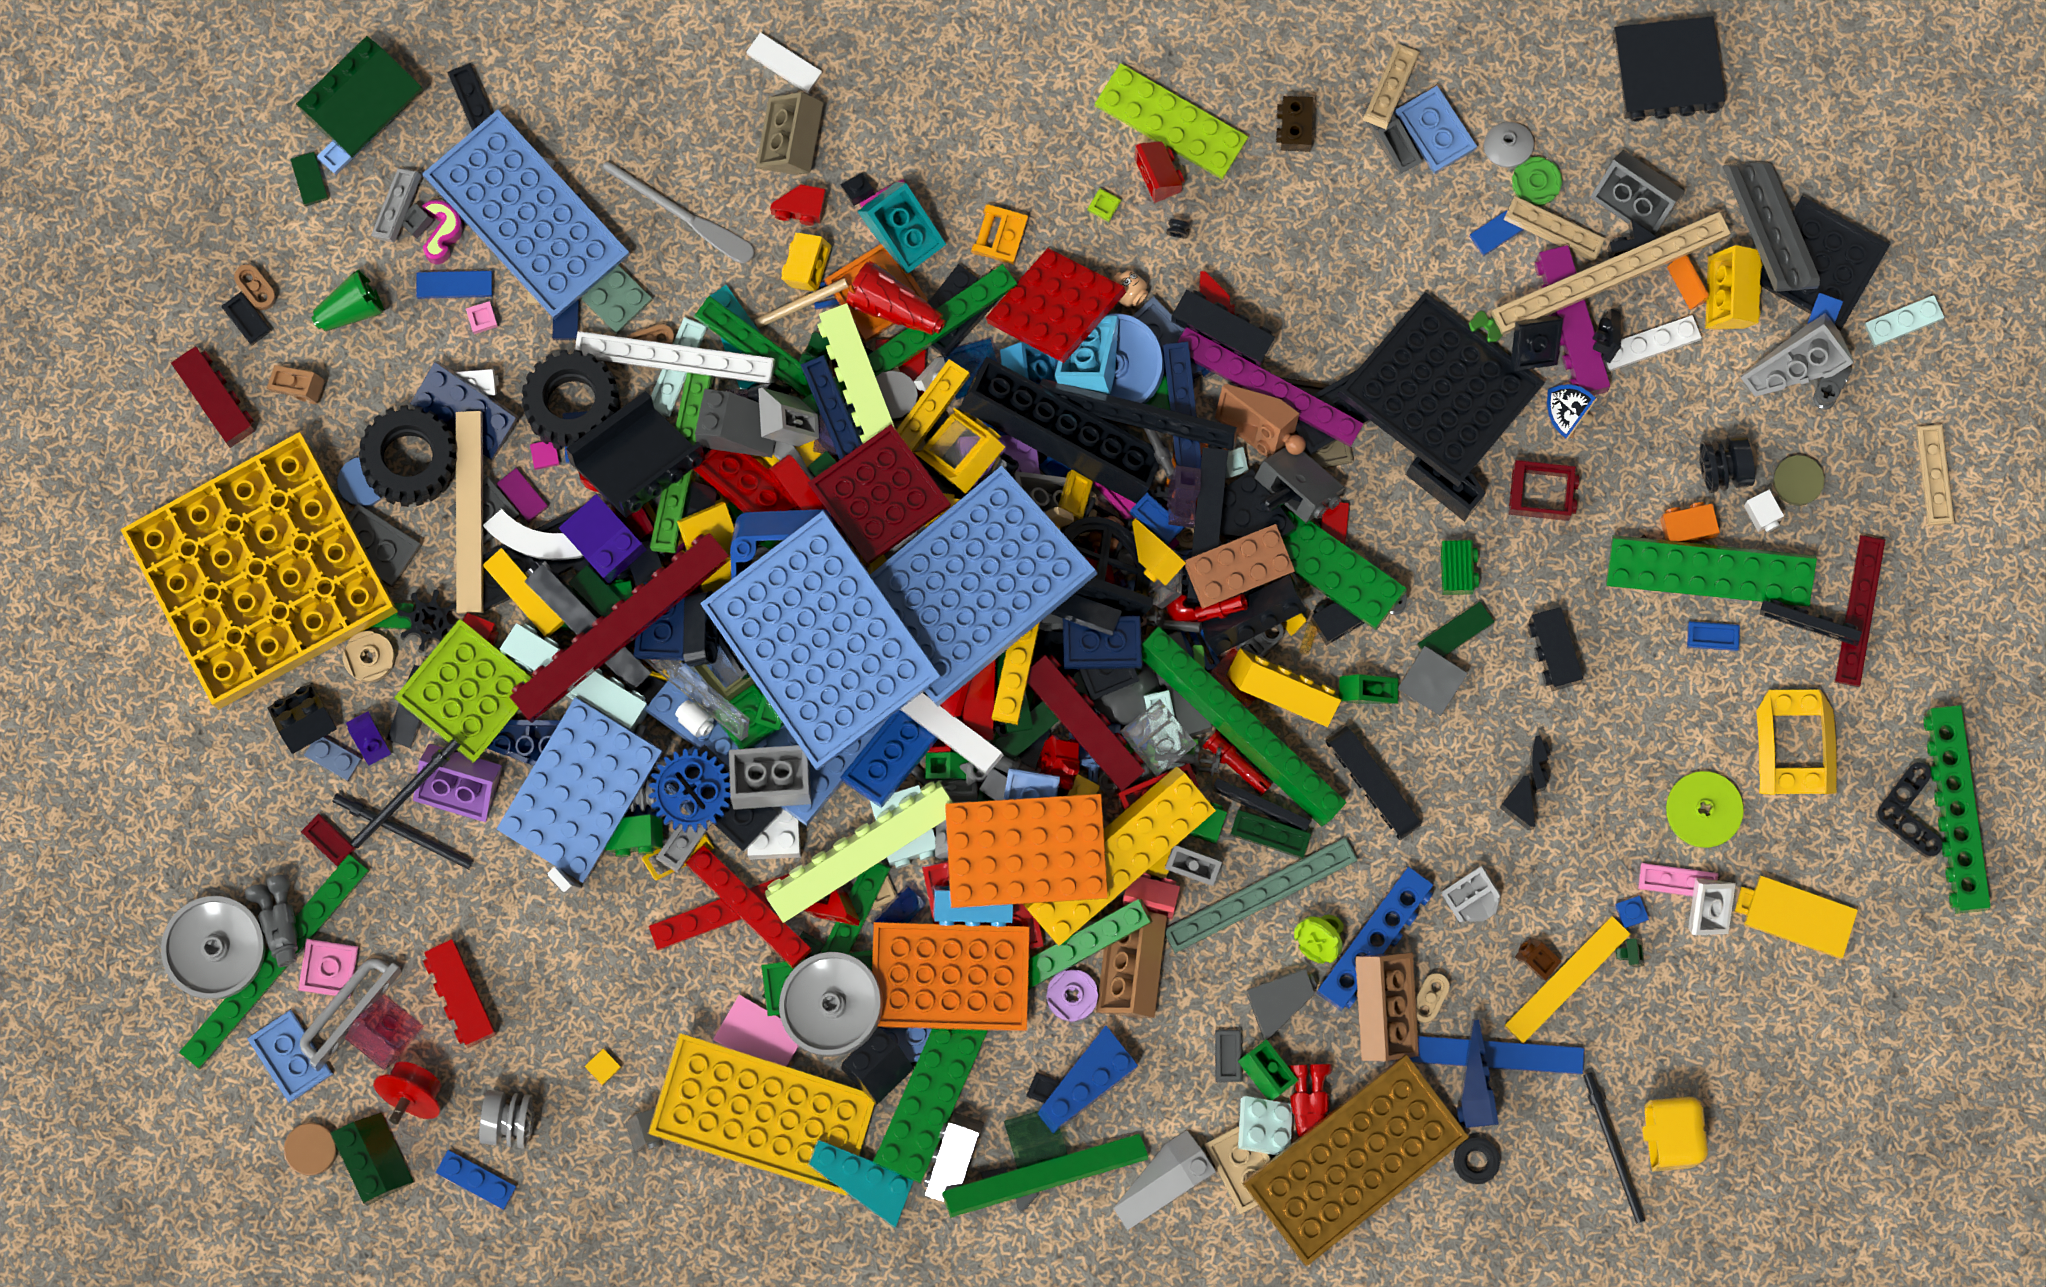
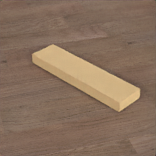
[1363,43,1420,129]
[1504,196,1605,262]
[1916,424,1954,526]

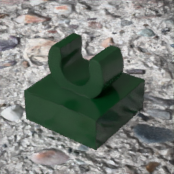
[1616,938,1645,967]

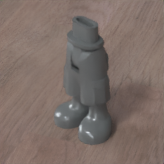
[245,875,298,967]

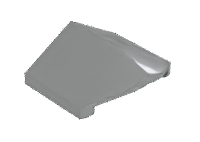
[1441,866,1501,922]

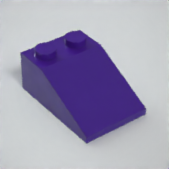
[559,494,647,583]

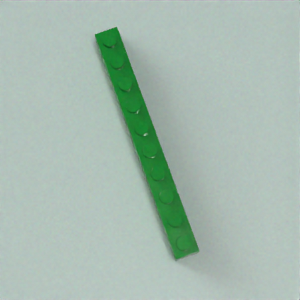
[1141,626,1347,827]

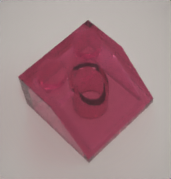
[345,995,424,1071]

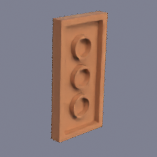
[1184,524,1295,609]

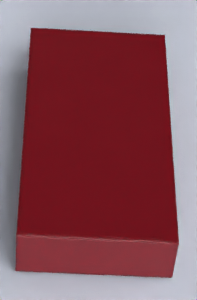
[301,813,356,867]

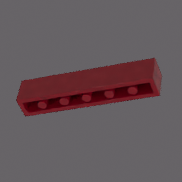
[1027,653,1145,791]

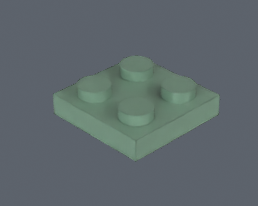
[581,265,653,334]

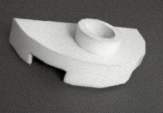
[914,357,945,392]

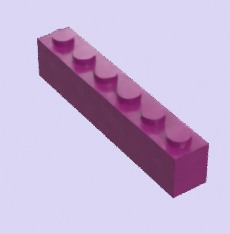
[1534,245,1610,395]

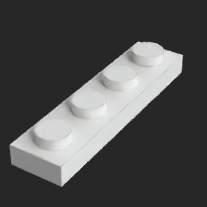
[1600,315,1701,373]

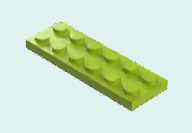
[1094,63,1248,180]

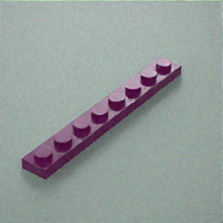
[1177,327,1364,447]

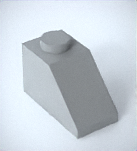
[1165,845,1222,886]

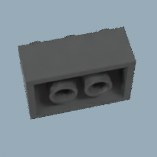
[1590,150,1685,235]

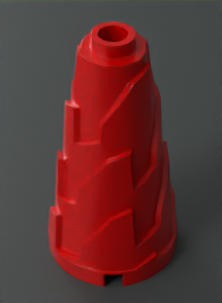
[846,261,946,335]

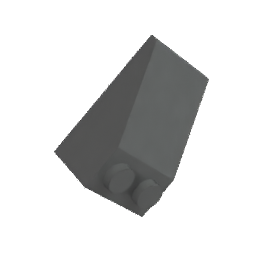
[695,389,775,458]

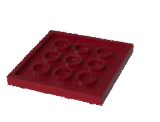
[808,424,951,566]

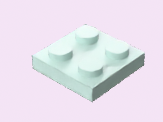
[1238,1096,1292,1155]

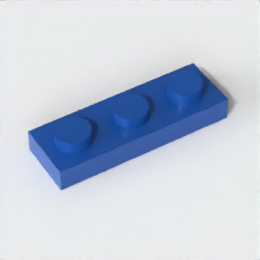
[435,1150,517,1210]

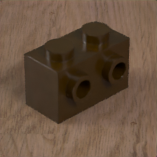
[1276,96,1313,152]

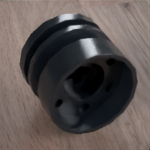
[1699,433,1755,493]

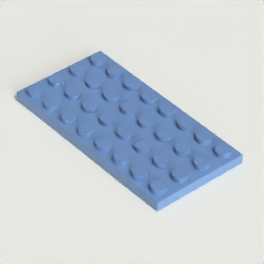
[422,110,630,320]

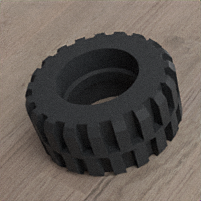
[522,350,621,450]
[359,405,456,507]

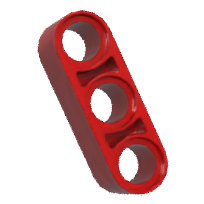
[768,455,826,510]

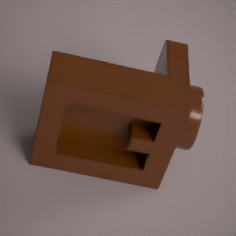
[1515,938,1562,981]

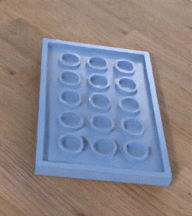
[496,697,663,883]

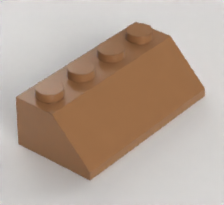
[1096,911,1167,1018]
[1356,952,1419,1061]

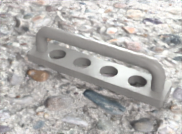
[300,958,402,1071]

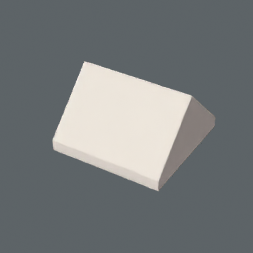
[1688,878,1736,935]

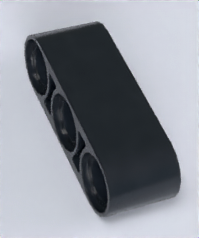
[683,591,718,667]

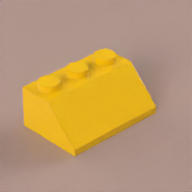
[1705,245,1762,330]

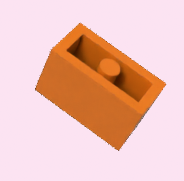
[1660,502,1720,543]

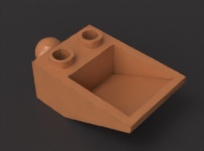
[1215,384,1306,458]

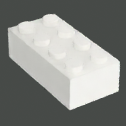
[748,806,801,860]

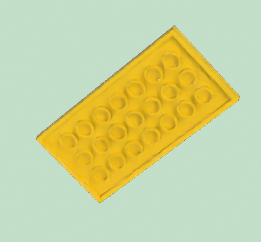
[648,1033,875,1196]

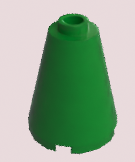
[311,269,384,331]

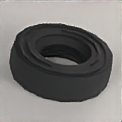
[1453,1137,1500,1185]

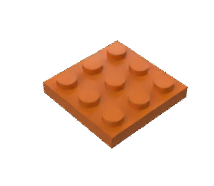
[824,244,929,343]

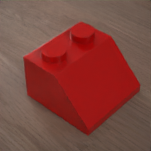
[1134,141,1185,203]

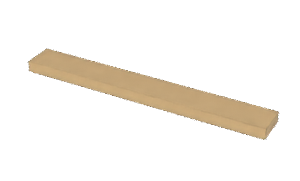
[456,411,484,614]

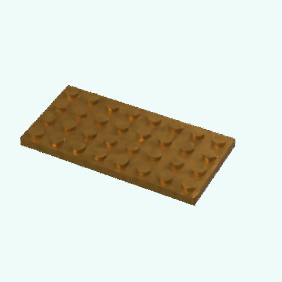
[1242,1055,1469,1267]

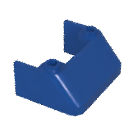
[730,509,838,580]

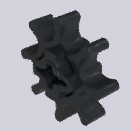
[397,590,456,653]

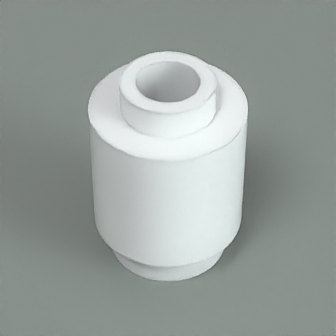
[675,700,714,737]

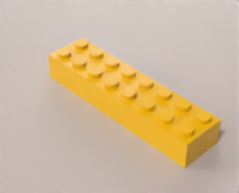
[1023,766,1216,946]

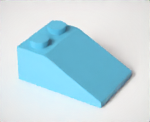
[1055,316,1119,395]

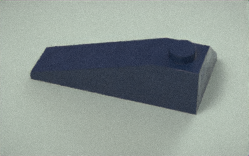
[487,720,561,766]
[1456,1018,1499,1128]

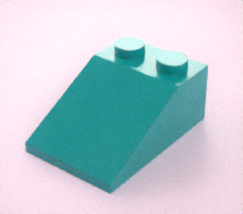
[857,182,947,274]

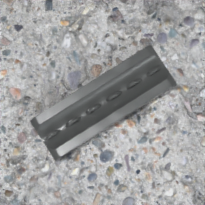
[1723,162,1820,292]

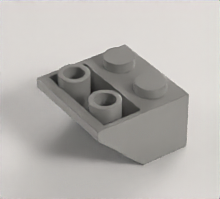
[758,388,819,447]

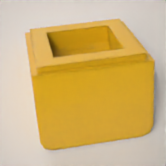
[1281,613,1307,636]

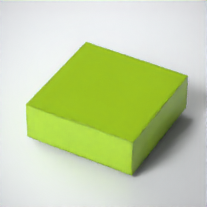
[1087,188,1121,222]

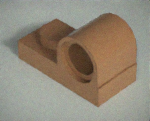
[266,365,325,405]

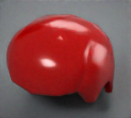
[1166,588,1199,622]

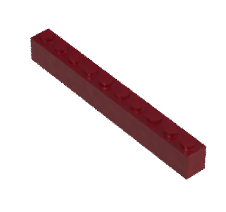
[509,533,731,723]

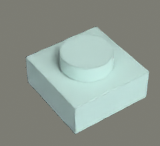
[1225,447,1249,478]

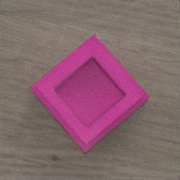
[530,442,560,470]

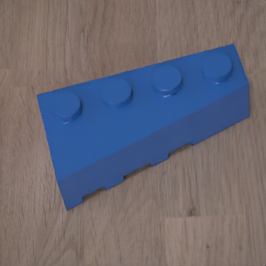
[1037,1025,1138,1134]

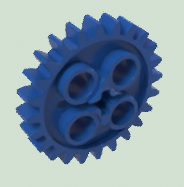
[648,749,731,833]

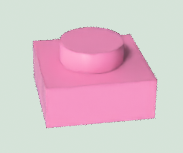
[466,301,498,334]

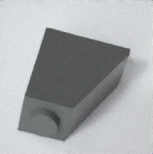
[1246,969,1317,1041]

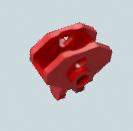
[1037,735,1080,790]

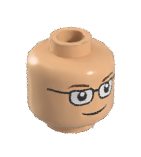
[1112,270,1148,308]

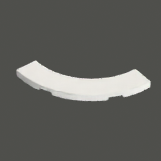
[482,509,583,560]

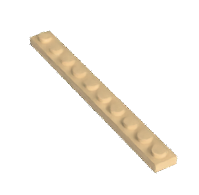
[1491,212,1731,335]

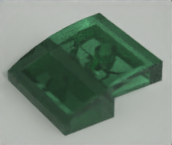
[1004,1111,1068,1169]

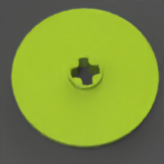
[1666,771,1743,848]

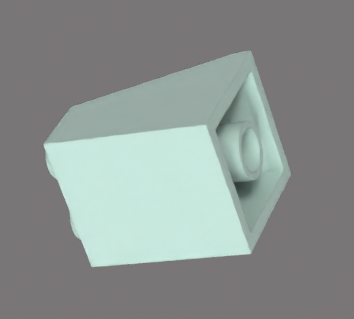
[870,785,936,869]

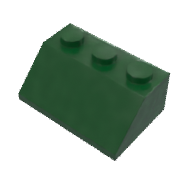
[330,1113,414,1206]

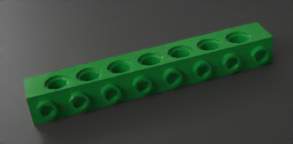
[1923,705,1991,914]

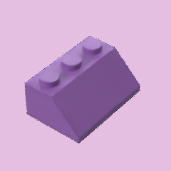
[413,744,502,822]

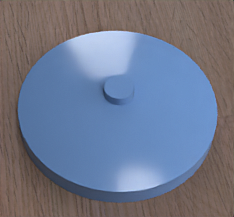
[1106,314,1165,404]

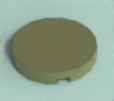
[1773,455,1825,506]

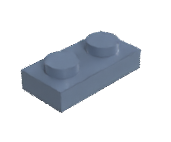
[304,737,362,782]

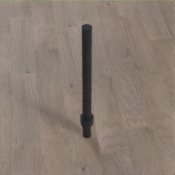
[351,737,462,849]
[332,793,474,870]
[1583,1072,1646,1224]

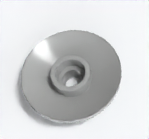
[1484,122,1534,168]

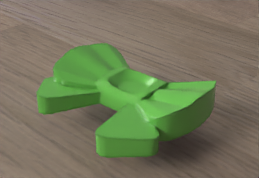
[1469,311,1503,342]

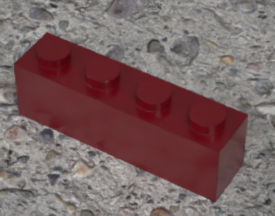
[171,346,255,448]

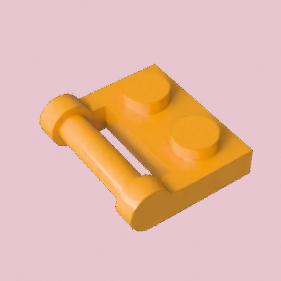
[970,205,1028,265]

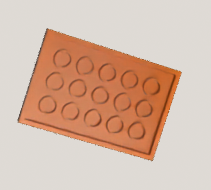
[945,794,1108,908]
[872,922,1029,1031]

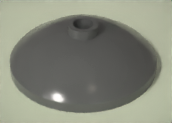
[1088,661,1162,725]

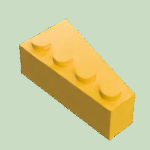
[1227,648,1341,727]

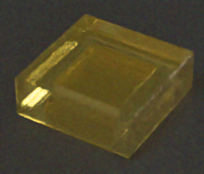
[1299,624,1317,655]

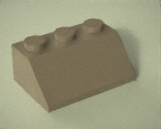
[755,92,823,175]

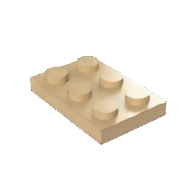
[1204,1127,1271,1215]

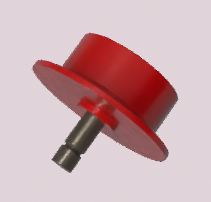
[373,1061,441,1125]

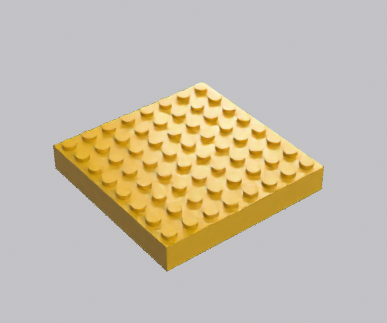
[120,432,398,710]

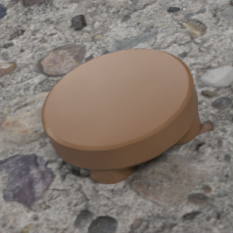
[284,1123,337,1176]

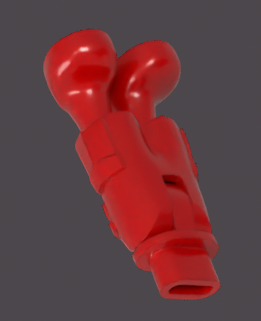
[1288,1064,1332,1137]

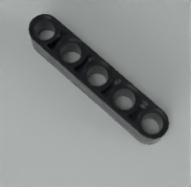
[1325,726,1421,840]

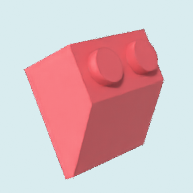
[1122,873,1180,919]

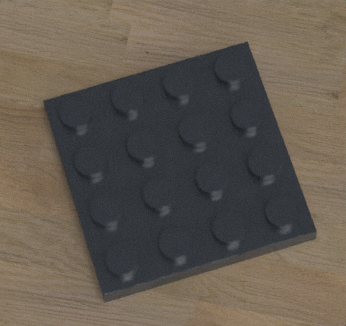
[1760,196,1890,331]

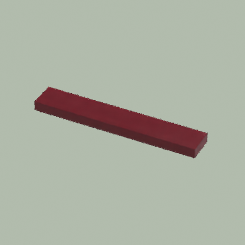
[1834,535,1885,687]

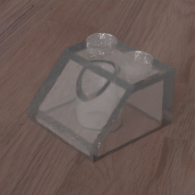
[1120,699,1197,776]

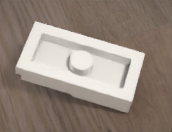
[455,369,499,395]

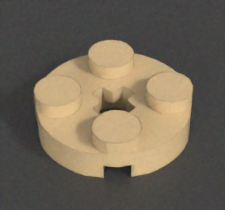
[343,631,395,683]

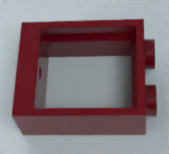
[1508,460,1579,521]

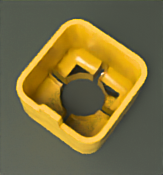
[1642,1096,1708,1172]

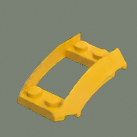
[1756,689,1837,795]

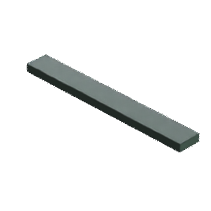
[1165,838,1358,953]

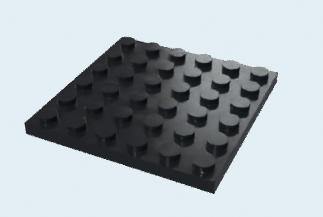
[1337,292,1545,487]

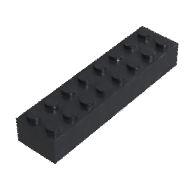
[959,356,1160,504]

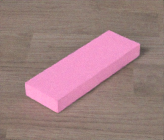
[1638,863,1719,897]

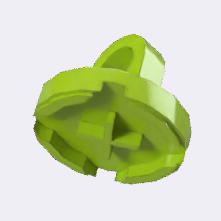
[1294,915,1344,964]

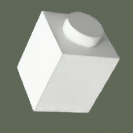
[1744,490,1784,532]

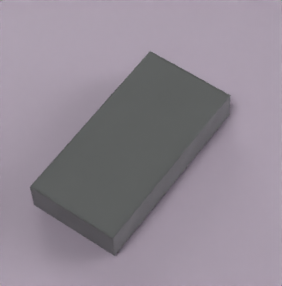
[1215,1030,1242,1082]

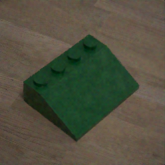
[296,36,423,158]

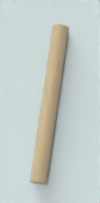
[755,278,849,328]

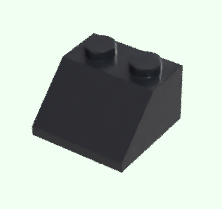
[841,1027,914,1105]

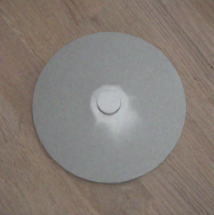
[161,896,266,1000]
[779,952,883,1057]

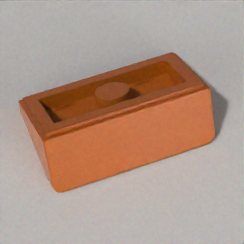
[1667,255,1709,310]

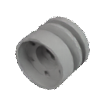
[479,1090,534,1149]

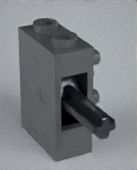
[1254,447,1345,523]

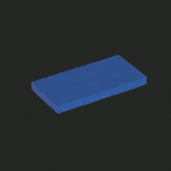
[840,710,938,809]

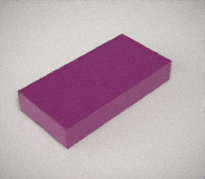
[496,468,548,523]

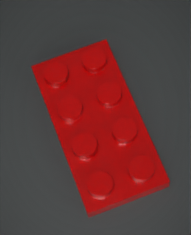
[693,449,795,513]

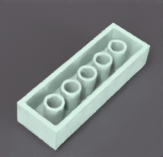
[500,623,648,733]

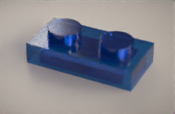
[871,885,926,925]

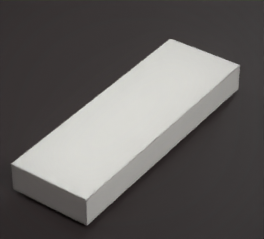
[746,32,822,94]

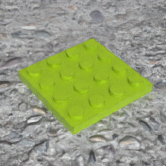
[394,619,532,763]

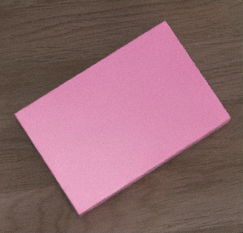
[713,995,799,1067]

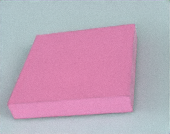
[298,939,358,998]

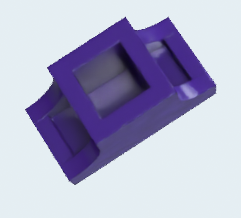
[346,711,391,766]

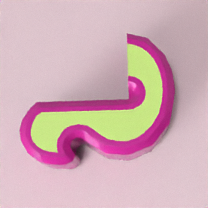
[422,200,463,265]

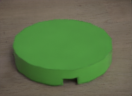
[1512,157,1562,206]

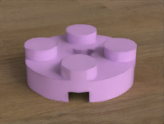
[1046,970,1098,1022]

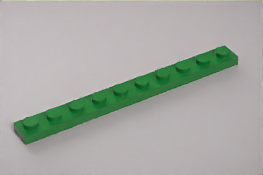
[802,264,1017,422]
[179,855,369,1069]

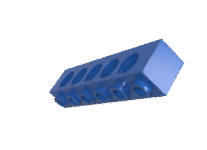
[1316,867,1433,1011]

